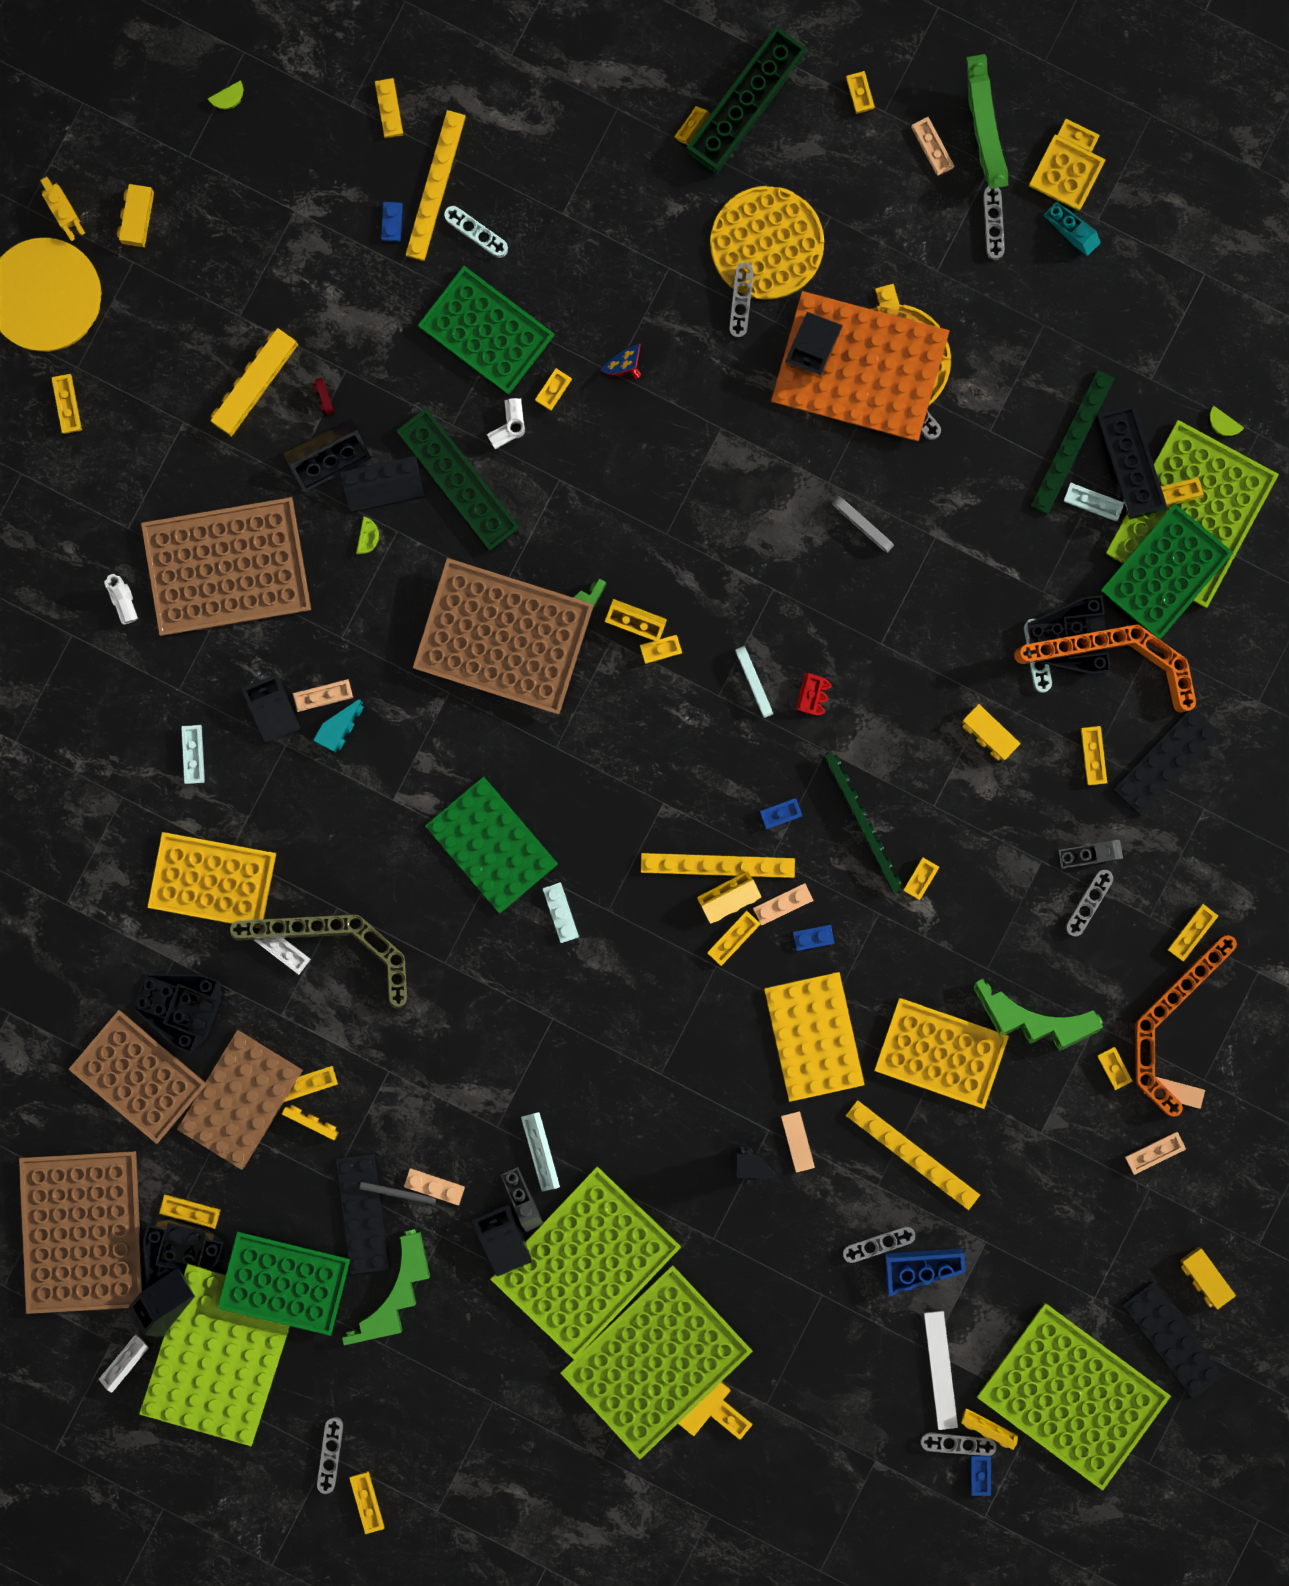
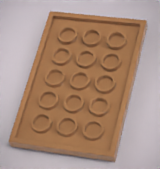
[69,1010,207,1144]
[177,1030,303,1170]

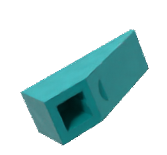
[1044,202,1101,256]
[314,700,364,753]

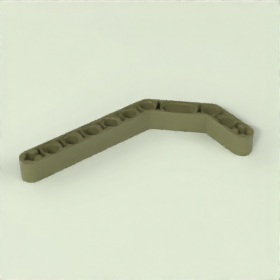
[230,915,407,1009]

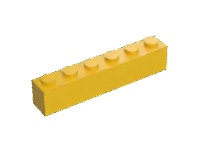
[211,328,298,437]

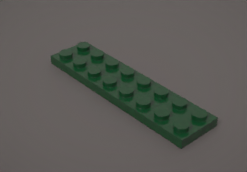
[397,408,520,551]

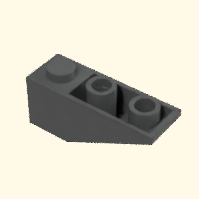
[1058,840,1123,869]
[501,1167,543,1232]

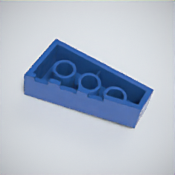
[885,1248,966,1297]

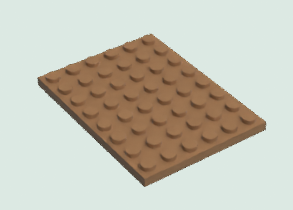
[141,497,312,636]
[413,558,594,714]
[19,1151,143,1314]

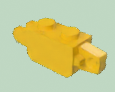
[40,177,85,241]

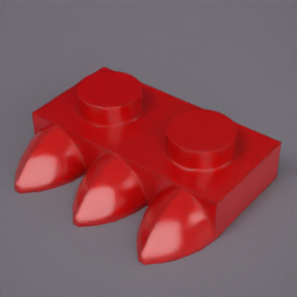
[796,673,832,715]

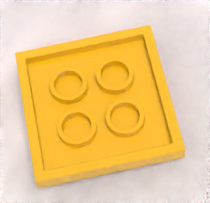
[1029,134,1105,211]

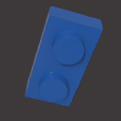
[381,202,403,242]
[760,798,802,830]
[793,925,835,951]
[971,1455,991,1496]

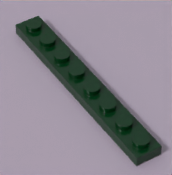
[1030,370,1115,515]
[824,752,902,893]

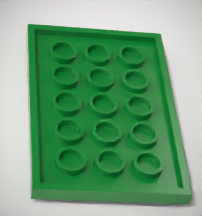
[418,266,555,395]
[1100,504,1234,639]
[425,777,558,914]
[217,1232,350,1336]

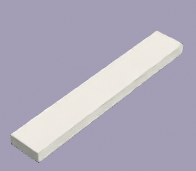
[924,1311,958,1430]

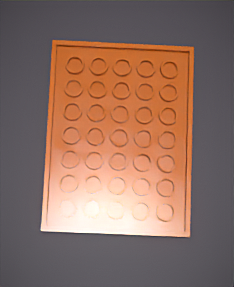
[771,291,949,441]

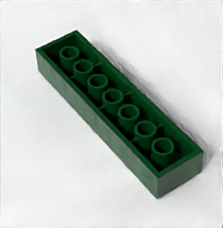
[686,26,807,175]

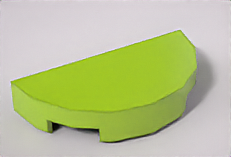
[208,80,244,110]
[1209,406,1244,436]
[356,516,379,554]

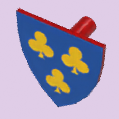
[600,343,641,379]

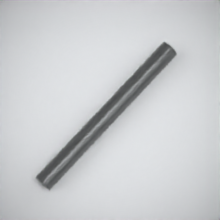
[359,1182,436,1205]

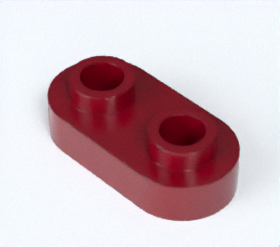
[312,377,334,415]

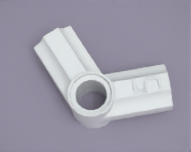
[487,398,525,449]
[104,574,138,625]

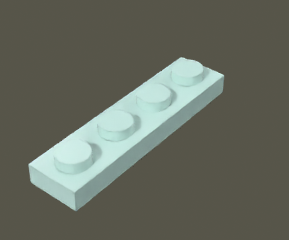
[521,1112,560,1191]

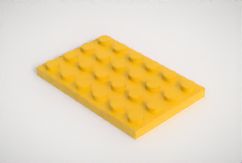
[148,832,276,929]
[764,972,864,1102]
[874,998,1009,1109]

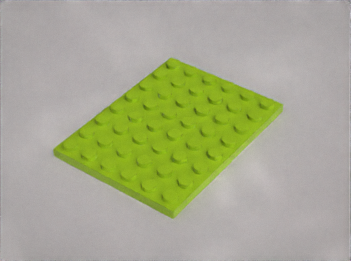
[1105,420,1279,608]
[490,1166,681,1360]
[139,1264,290,1446]
[561,1266,753,1459]
[977,1303,1171,1491]

